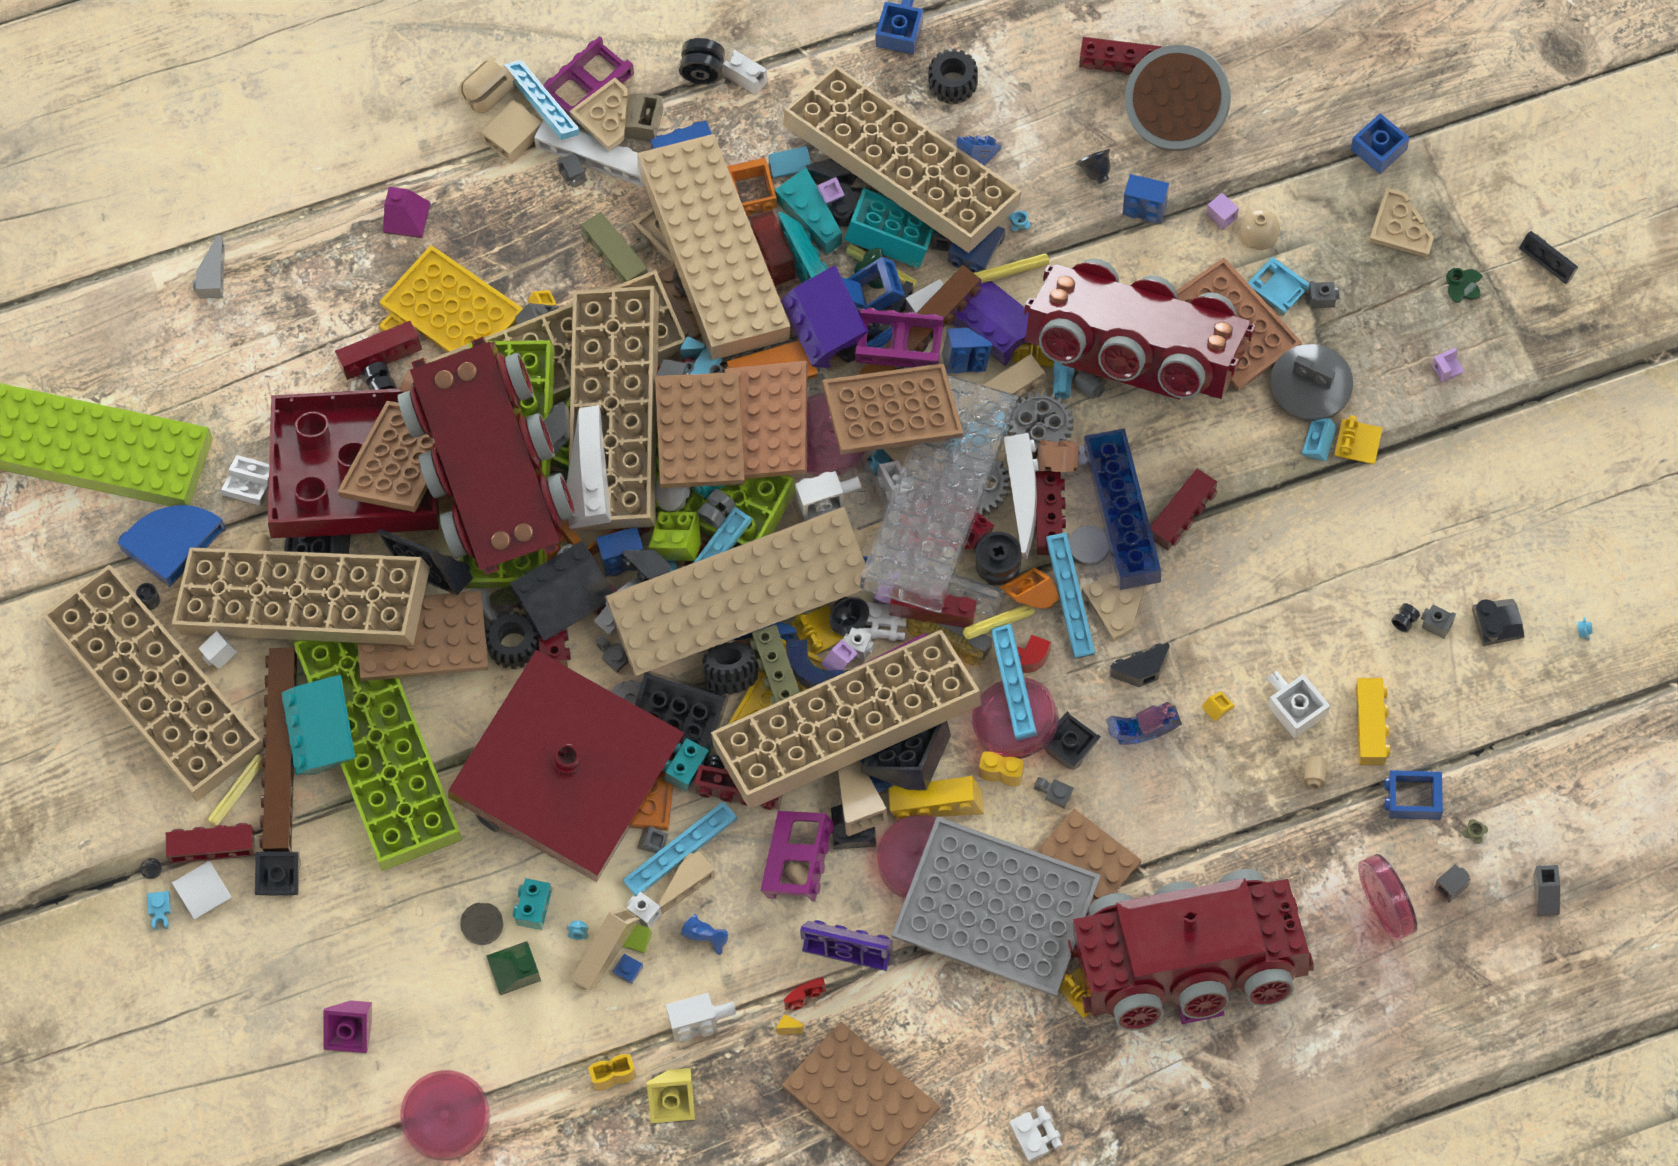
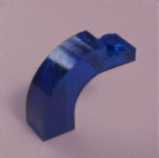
[786,640,849,689]
[1106,704,1182,745]

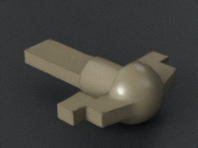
[630,233,651,259]

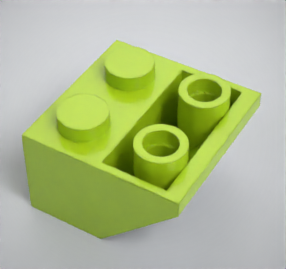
[649,512,701,561]

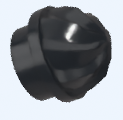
[703,754,725,769]
[140,858,162,879]

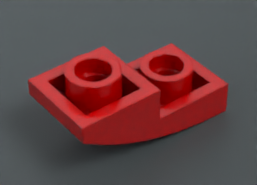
[784,977,826,1011]

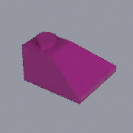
[383,186,431,238]
[323,1000,372,1053]

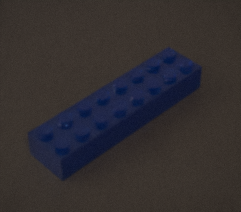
[1084,428,1161,590]

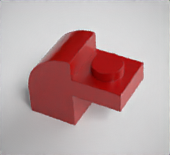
[1017,635,1051,673]

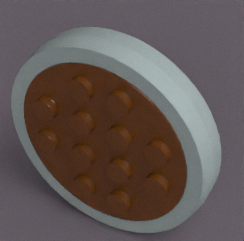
[1125,45,1231,151]

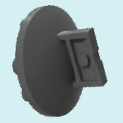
[1270,344,1353,421]

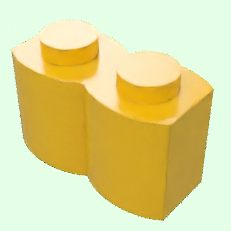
[979,752,1024,786]
[588,1054,637,1091]

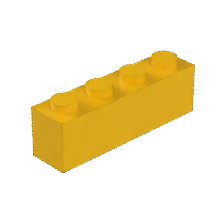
[1355,678,1390,765]

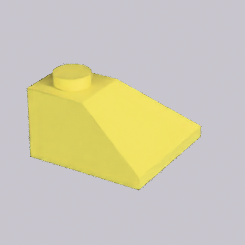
[647,1068,695,1123]

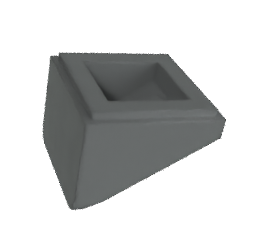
[638,826,668,853]

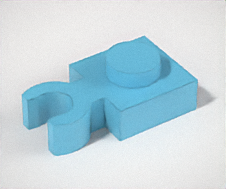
[147,891,171,930]

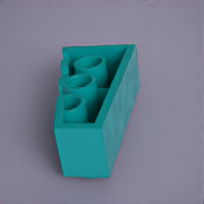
[775,167,842,255]

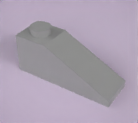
[193,235,225,299]

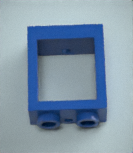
[847,257,905,311]
[1384,770,1443,820]

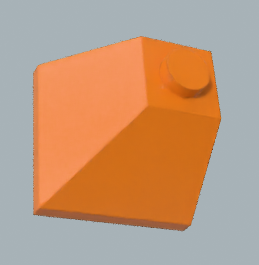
[999,567,1060,609]

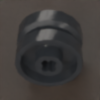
[679,38,725,85]
[975,531,1022,585]

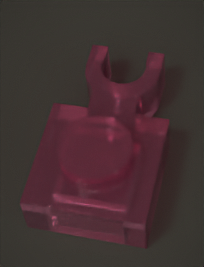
[1136,702,1176,735]

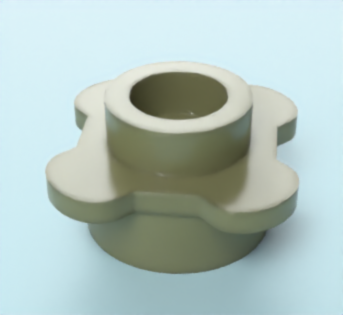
[1462,819,1488,844]

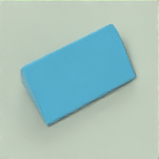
[768,146,811,179]
[680,336,705,360]
[1302,418,1336,461]

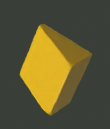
[527,290,557,306]
[1202,691,1235,721]
[776,1014,804,1035]

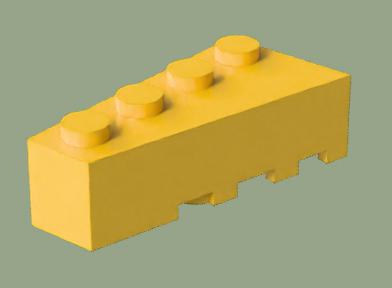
[889,776,984,820]

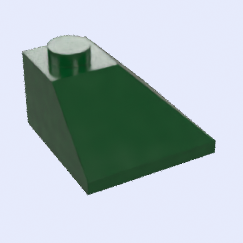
[486,941,541,995]

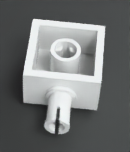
[796,471,861,521]
[1267,671,1330,739]
[666,993,736,1043]

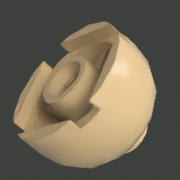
[1239,209,1280,250]

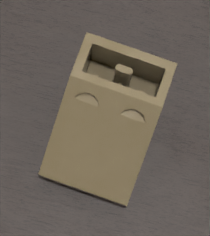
[625,93,664,141]

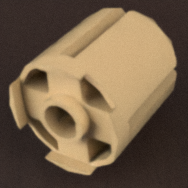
[459,57,516,113]

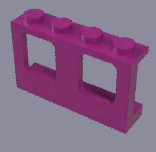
[543,36,634,124]
[855,308,943,368]
[760,811,834,902]

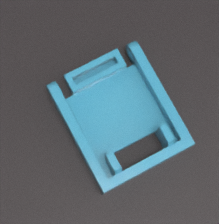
[1248,257,1310,315]

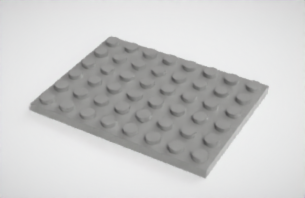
[892,817,1101,997]

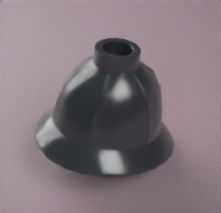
[1075,149,1111,184]
[829,597,869,636]

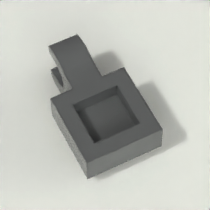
[596,635,629,673]
[1034,777,1074,809]

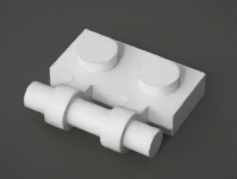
[863,602,907,642]
[1009,1106,1063,1162]

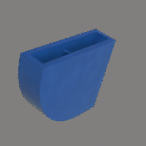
[117,505,225,587]

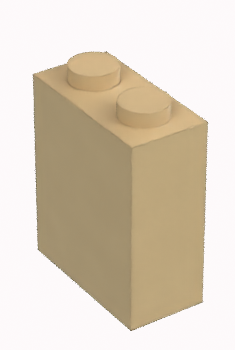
[481,100,543,164]

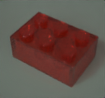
[750,210,796,286]

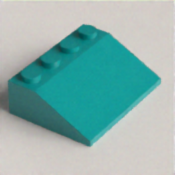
[844,188,934,269]
[778,212,828,284]
[282,675,355,775]

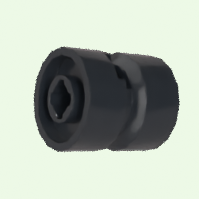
[362,362,397,390]

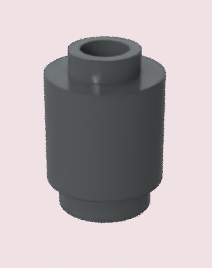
[1074,371,1105,399]

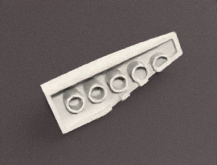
[566,405,611,529]
[1004,433,1039,560]

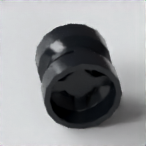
[136,583,160,610]
[1391,603,1420,633]

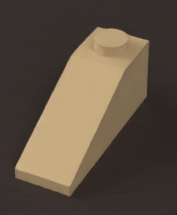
[659,851,715,914]

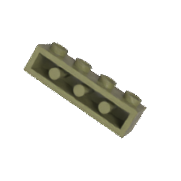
[581,212,648,284]
[749,625,800,705]

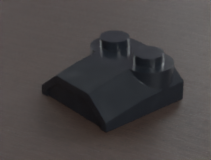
[832,183,872,226]
[1472,599,1524,646]
[1040,711,1101,770]
[831,804,876,850]
[255,852,301,896]

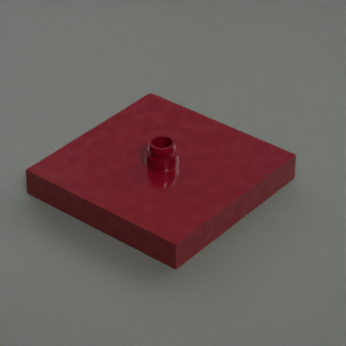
[268,388,439,539]
[448,650,684,882]

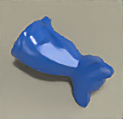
[681,914,728,955]

